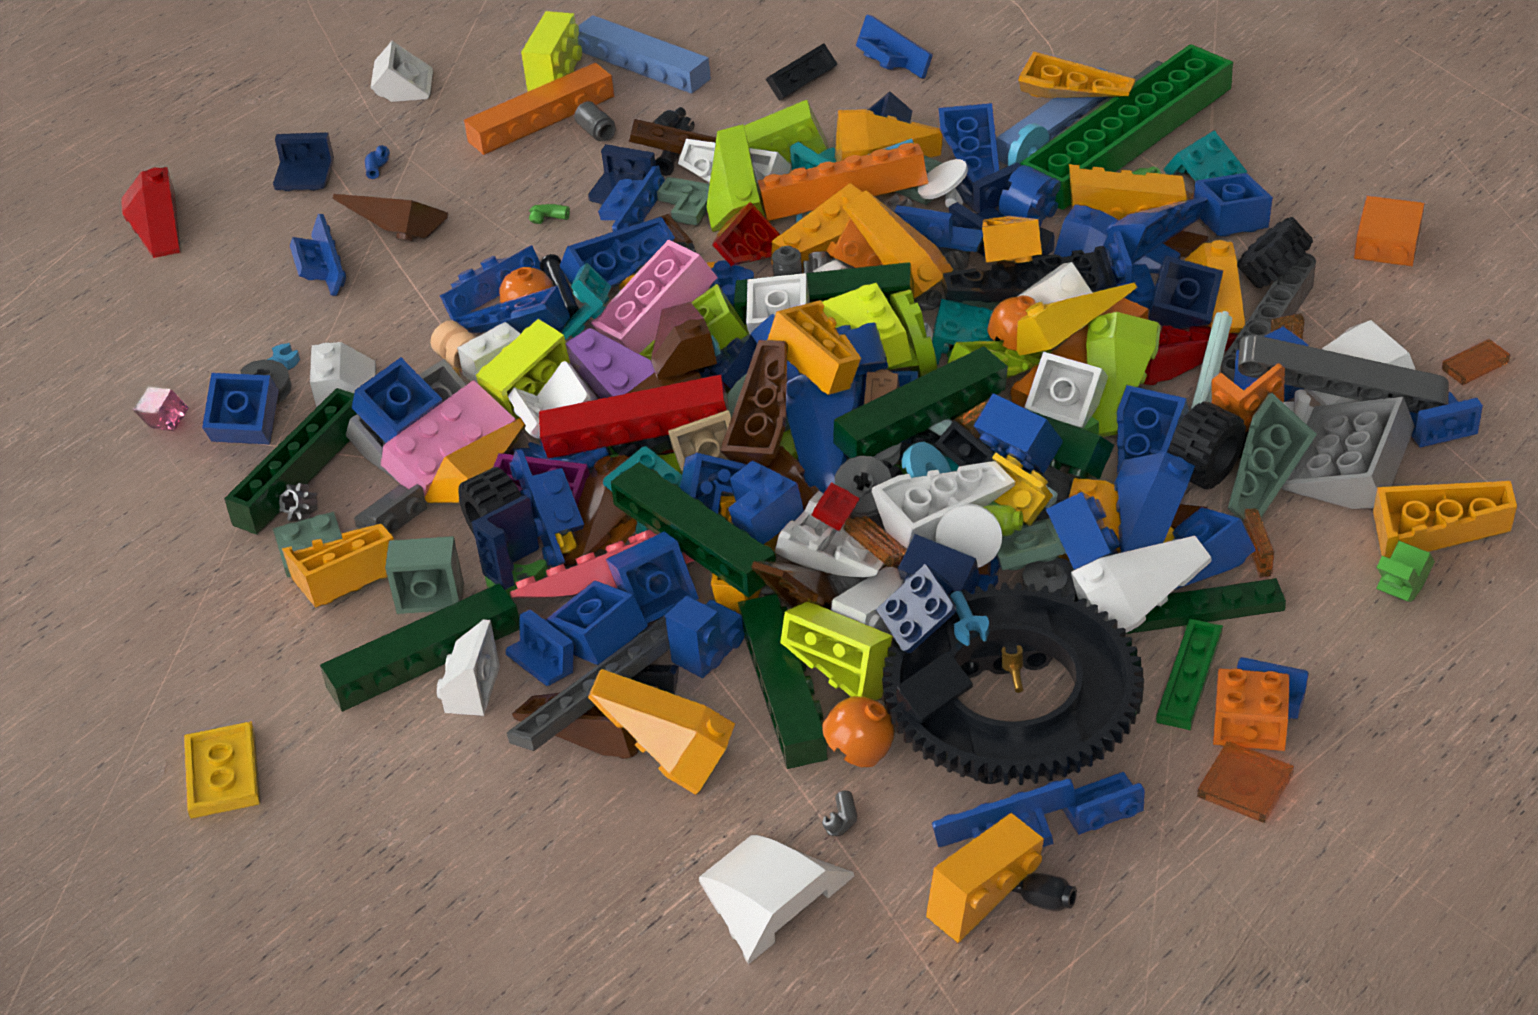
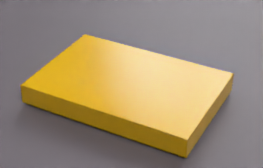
[184,721,260,819]

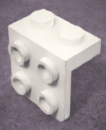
[508,362,591,439]

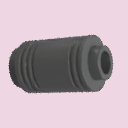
[574,101,616,141]
[772,246,802,276]

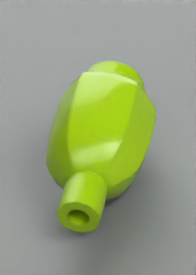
[983,505,1023,536]

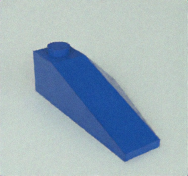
[938,103,999,186]
[560,217,675,288]
[786,374,858,494]
[1117,385,1189,474]
[1172,507,1256,590]

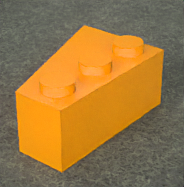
[982,216,1042,263]
[767,300,861,395]
[282,524,394,608]
[926,813,1044,943]

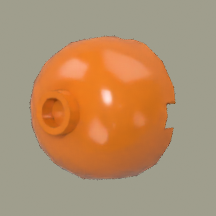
[499,267,554,303]
[987,295,1036,351]
[822,696,895,767]

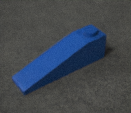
[1103,196,1208,264]
[1054,204,1181,274]
[453,286,570,334]
[1114,452,1195,553]

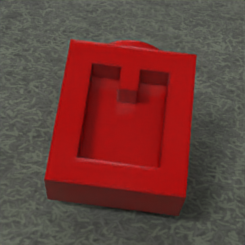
[811,482,860,532]

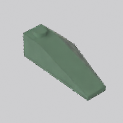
[1228,393,1317,529]

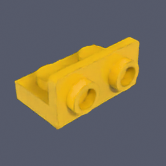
[992,453,1053,526]

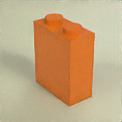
[1354,196,1425,267]

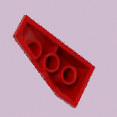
[121,167,181,258]
[712,201,780,266]
[1144,326,1238,385]

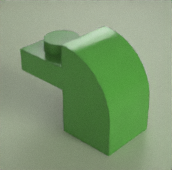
[1376,541,1435,602]

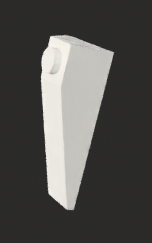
[678,139,791,192]
[872,461,1015,554]
[1071,536,1212,633]

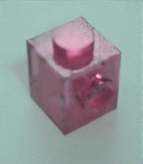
[133,387,189,431]

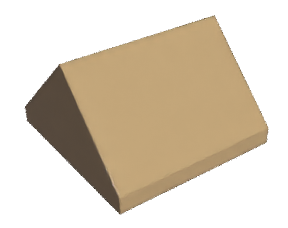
[668,410,731,474]

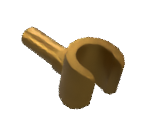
[1002,645,1024,693]

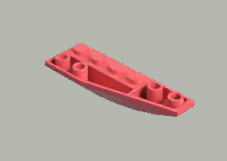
[509,530,694,598]

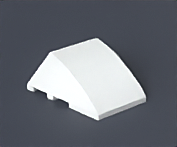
[1305,320,1416,405]
[775,491,895,577]
[699,835,854,965]

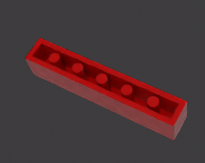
[539,375,729,459]

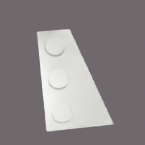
[831,565,903,635]

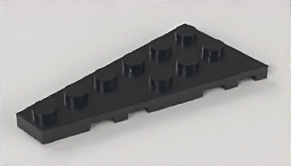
[942,246,1118,303]

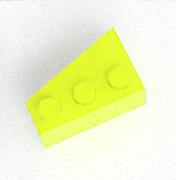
[822,283,912,368]
[780,601,892,701]

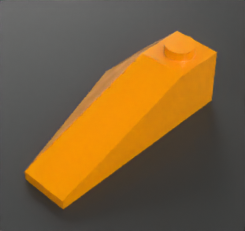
[843,190,953,299]
[1184,240,1245,333]
[425,418,525,503]

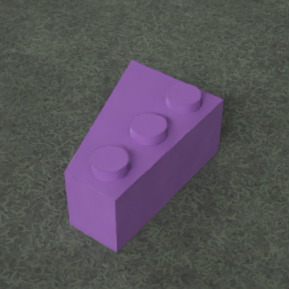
[565,328,655,399]

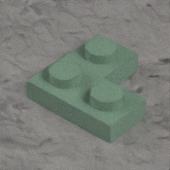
[657,177,710,225]

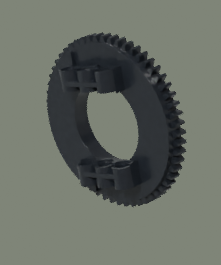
[882,583,1144,785]

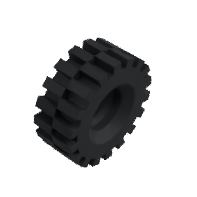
[1237,217,1313,288]

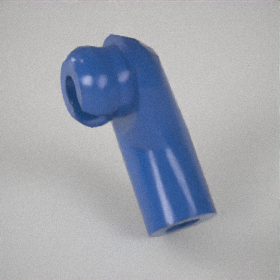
[365,145,390,179]

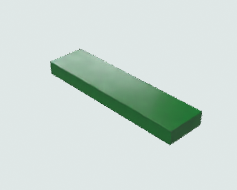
[1156,619,1223,730]

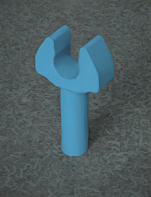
[267,343,300,370]
[950,591,989,646]

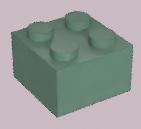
[385,536,464,614]

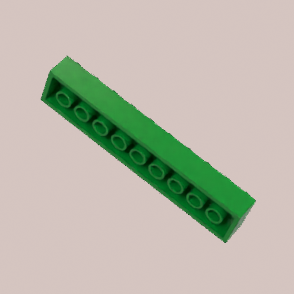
[1020,44,1233,210]

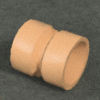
[430,320,476,372]

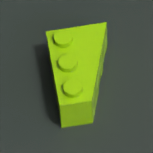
[744,100,829,163]

